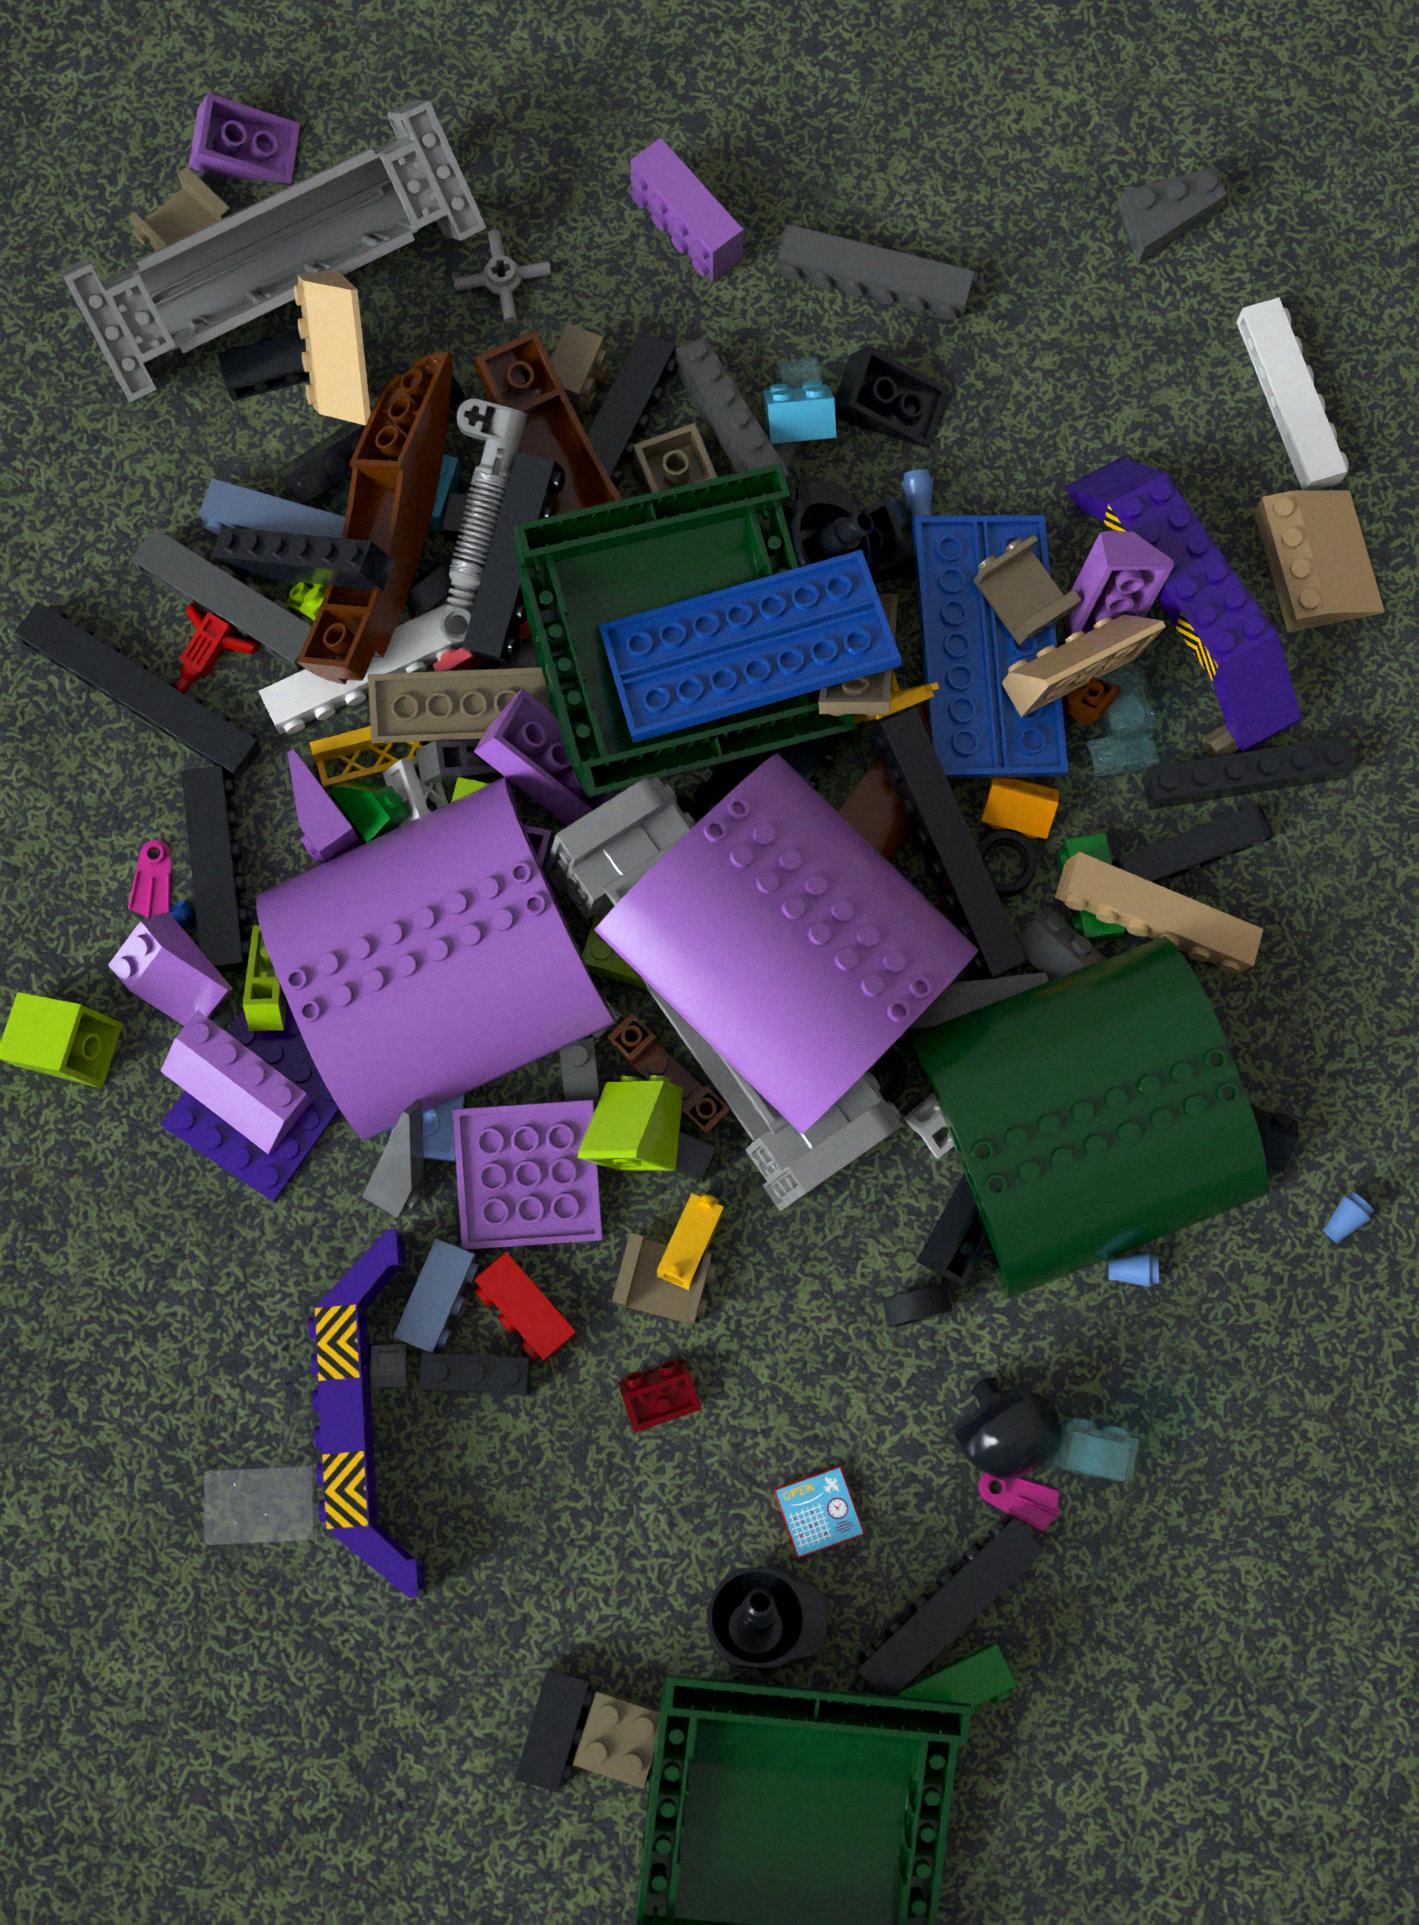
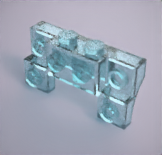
[1086,661,1160,777]

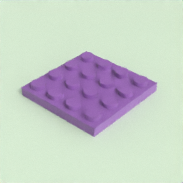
[452,1099,603,1250]

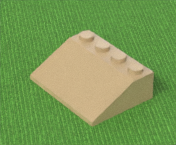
[294,270,371,425]
[1254,490,1385,633]
[1001,614,1166,718]

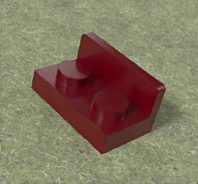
[618,1359,702,1433]

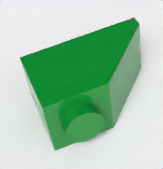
[330,781,411,842]

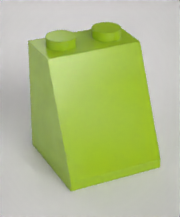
[0,992,123,1089]
[578,1075,684,1171]

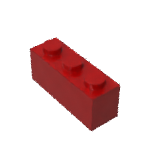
[474,1252,577,1362]

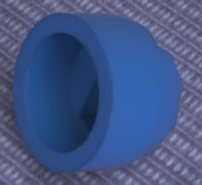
[167,899,195,929]

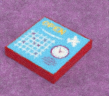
[773,1465,865,1559]

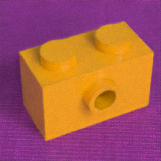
[981,777,1059,839]

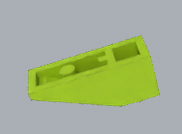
[243,925,287,1031]

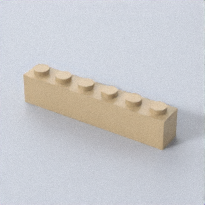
[1055,852,1264,975]

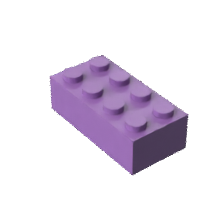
[630,138,743,282]

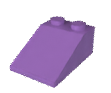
[189,93,300,184]
[287,749,362,864]
[109,912,233,1026]

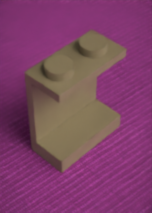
[129,166,232,252]
[973,535,1081,646]
[612,1233,717,1325]

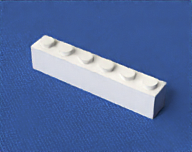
[1237,297,1349,490]

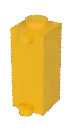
[657,1193,724,1290]

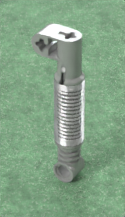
[441,399,528,643]

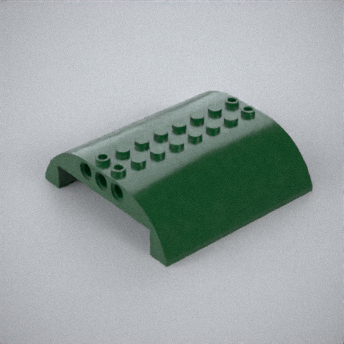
[515,463,855,797]
[906,936,1268,1299]
[635,1674,972,1925]

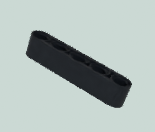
[1112,805,1275,884]

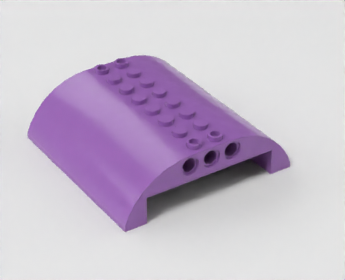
[595,753,978,1134]
[256,777,616,1141]

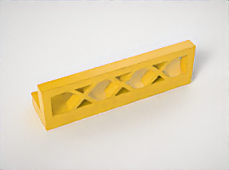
[309,726,423,788]

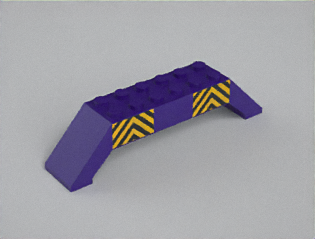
[1066,457,1302,752]
[309,1229,426,1598]

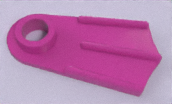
[128,840,171,918]
[978,1473,1059,1532]

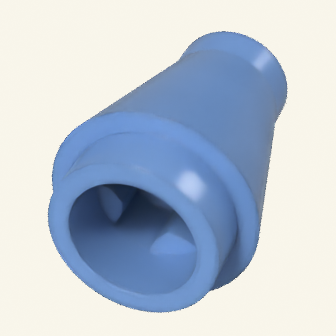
[901,469,934,519]
[1322,1192,1374,1244]
[1108,1252,1159,1287]

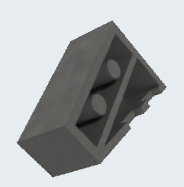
[1119,167,1226,265]

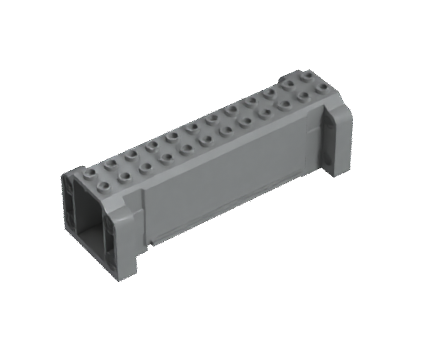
[60,100,487,403]
[544,777,903,1211]

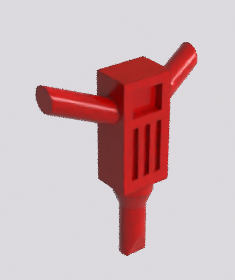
[174,603,260,694]

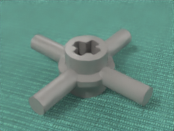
[453,229,551,323]

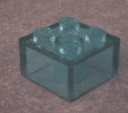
[1050,1418,1140,1483]

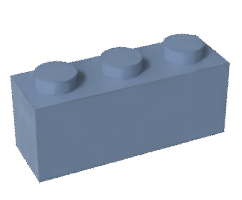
[393,1238,480,1354]

